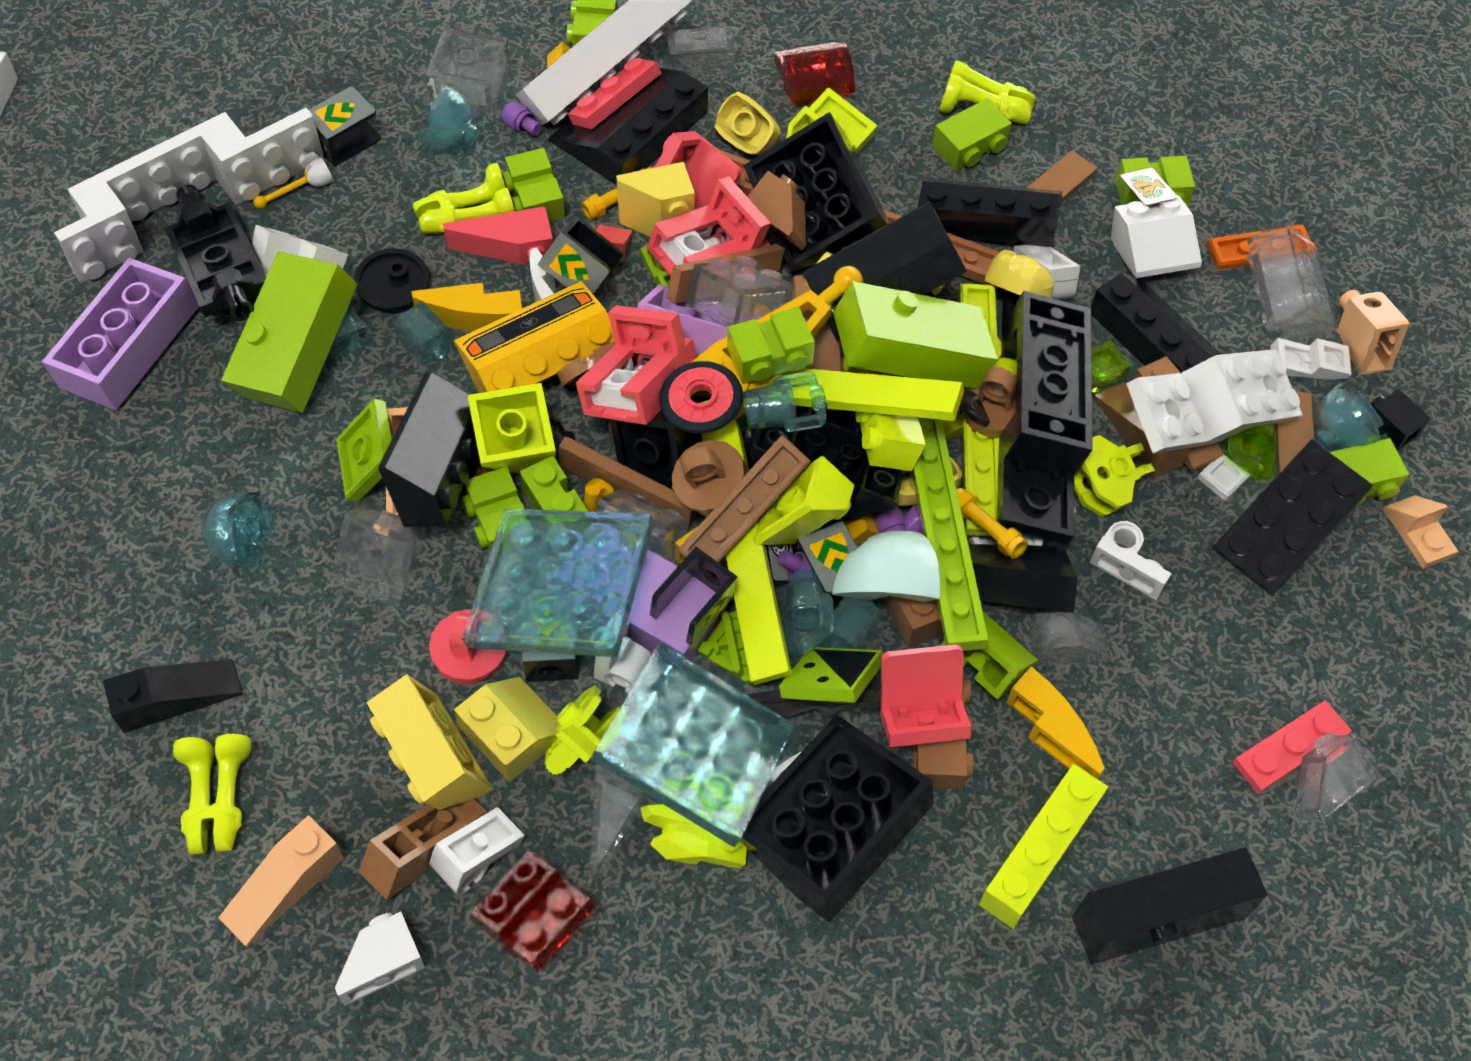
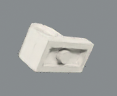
[1013,245,1080,300]
[1090,521,1171,600]
[593,615,653,694]
[429,807,525,895]

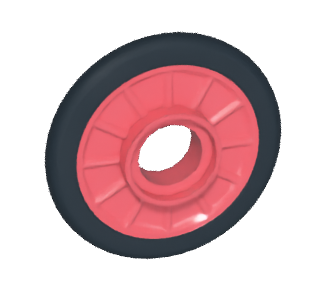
[659,361,743,434]

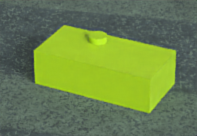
[221,251,358,413]
[833,281,998,389]

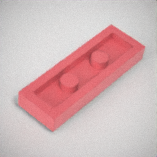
[567,58,662,130]
[1232,700,1352,794]

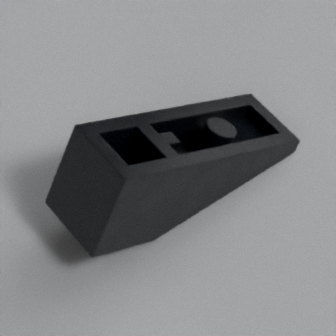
[103,659,242,733]

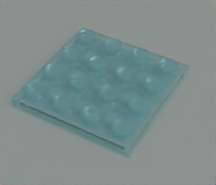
[462,508,654,657]
[590,642,795,847]

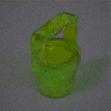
[1228,424,1276,481]

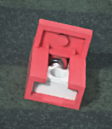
[647,176,771,276]
[576,305,697,425]

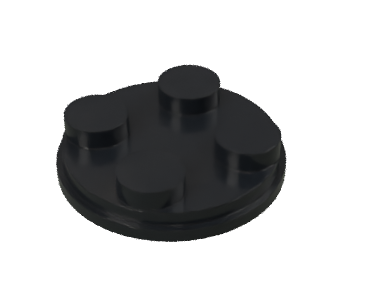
[354,248,429,314]

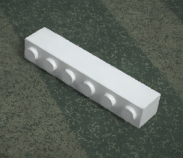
[516,0,692,125]

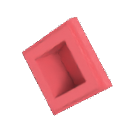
[596,225,633,259]

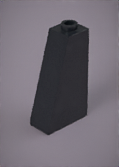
[968,544,1078,613]

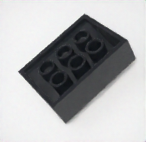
[548,68,708,186]
[743,112,890,271]
[730,715,934,923]

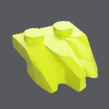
[786,87,878,155]
[640,778,752,868]

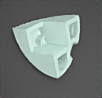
[832,530,940,602]

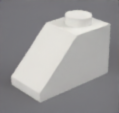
[335,912,425,1006]

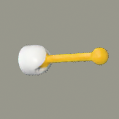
[253,157,334,209]

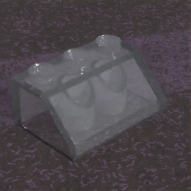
[1247,222,1338,339]

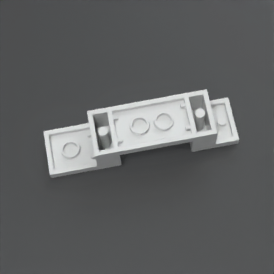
[54,108,324,284]

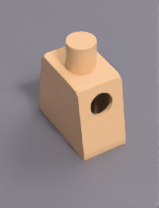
[1337,290,1410,375]

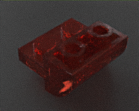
[775,42,855,104]
[470,850,596,972]

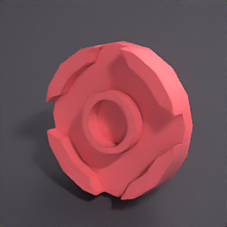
[429,609,509,685]

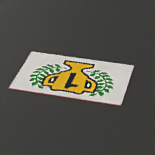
[1120,168,1179,205]

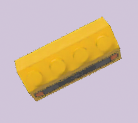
[454,281,615,393]

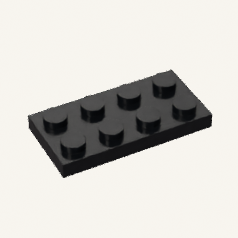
[1213,439,1373,597]

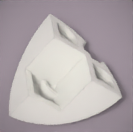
[252,225,348,277]

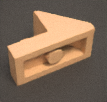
[1383,495,1459,569]

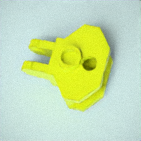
[1074,435,1155,517]
[544,685,625,775]

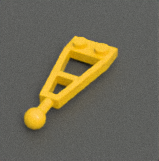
[690,266,863,419]

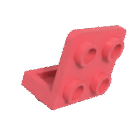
[652,131,742,209]
[880,645,971,747]

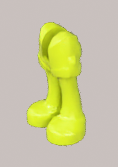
[939,60,1036,124]
[413,163,515,234]
[173,734,251,855]

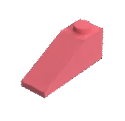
[443,206,553,264]

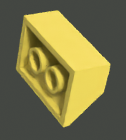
[366,674,494,810]

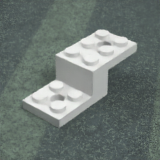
[1126,349,1303,453]

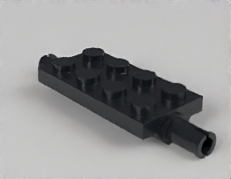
[165,184,266,321]

